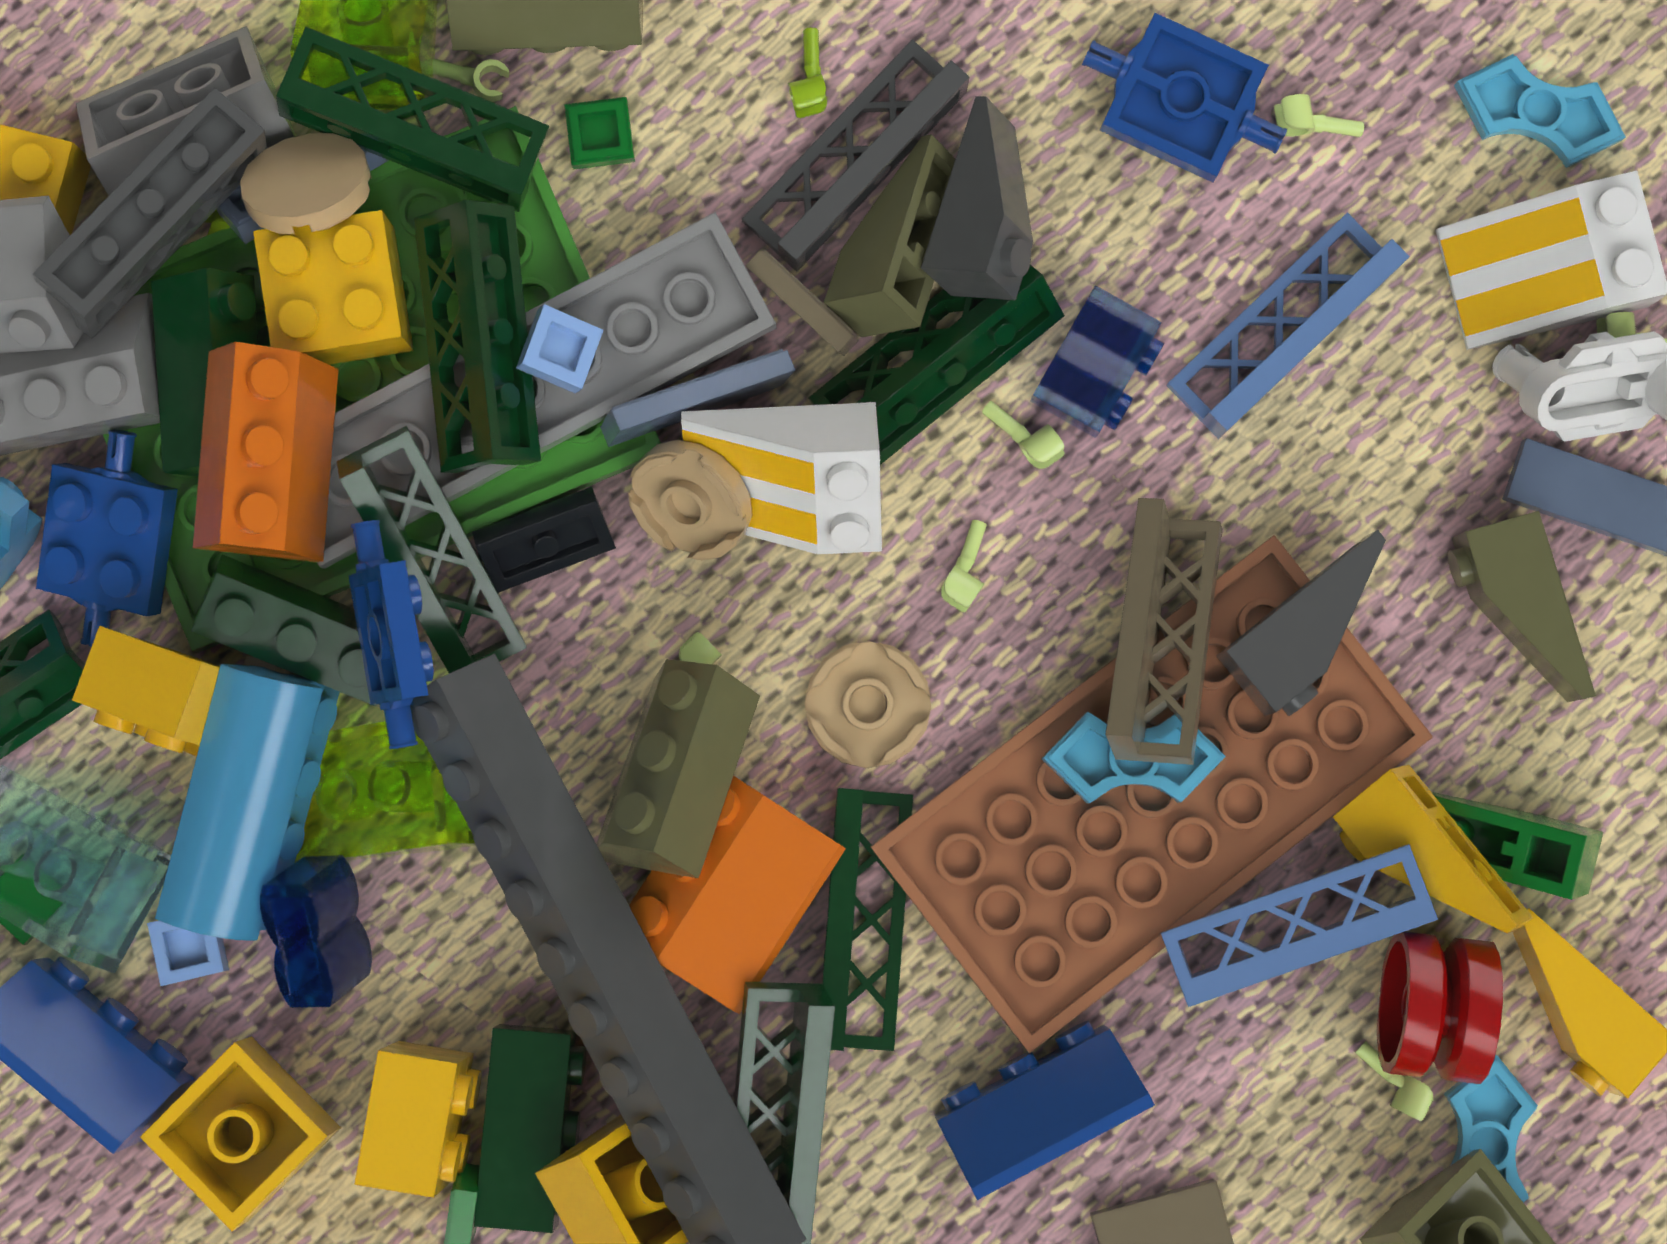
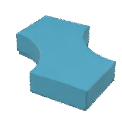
[1454,54,1626,168]
[1041,712,1226,804]
[1444,1055,1538,1203]

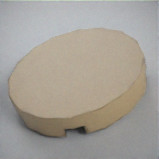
[240,133,372,234]
[628,440,752,561]
[805,641,931,768]

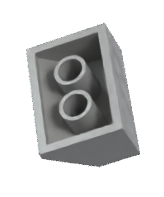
[76,26,296,196]
[0,196,84,354]
[0,293,160,456]

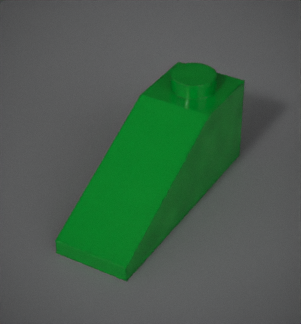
[1432,792,1603,900]

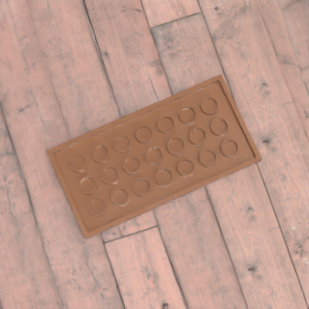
[870,535,1433,1054]

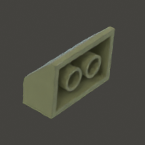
[446,0,643,55]
[596,659,760,879]
[1359,1149,1556,1244]

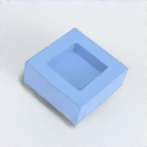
[516,304,603,394]
[147,920,229,986]

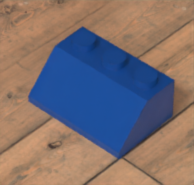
[0,957,195,1154]
[934,1021,1155,1200]

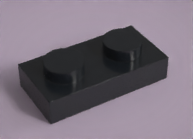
[472,487,616,593]

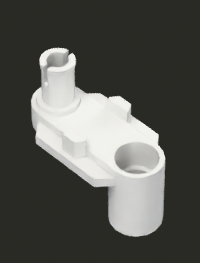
[1493,331,1667,442]

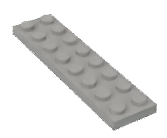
[317,212,776,569]

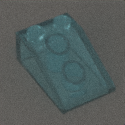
[0,765,171,973]

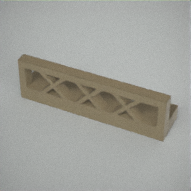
[1106,498,1223,765]

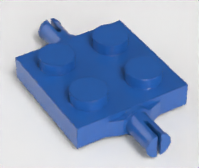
[1082,13,1287,183]
[36,429,178,647]
[348,520,434,750]

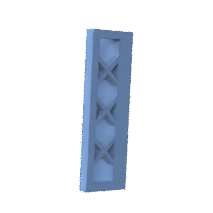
[1166,212,1410,439]
[1161,844,1438,1007]

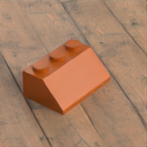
[193,342,338,562]
[629,775,846,1014]

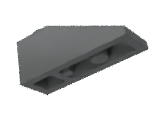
[921,96,1033,300]
[1216,530,1386,716]

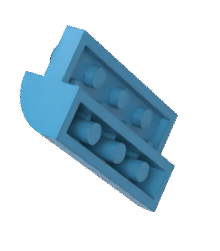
[155,664,340,941]

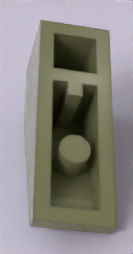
[824,134,955,337]
[1448,511,1596,702]

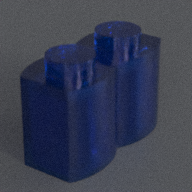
[1030,285,1164,438]
[260,855,372,1008]

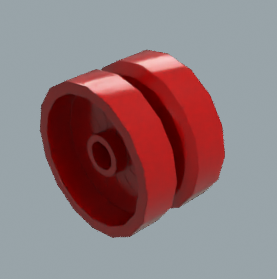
[1377,932,1503,1084]

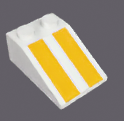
[1436,171,1667,350]
[681,402,882,554]

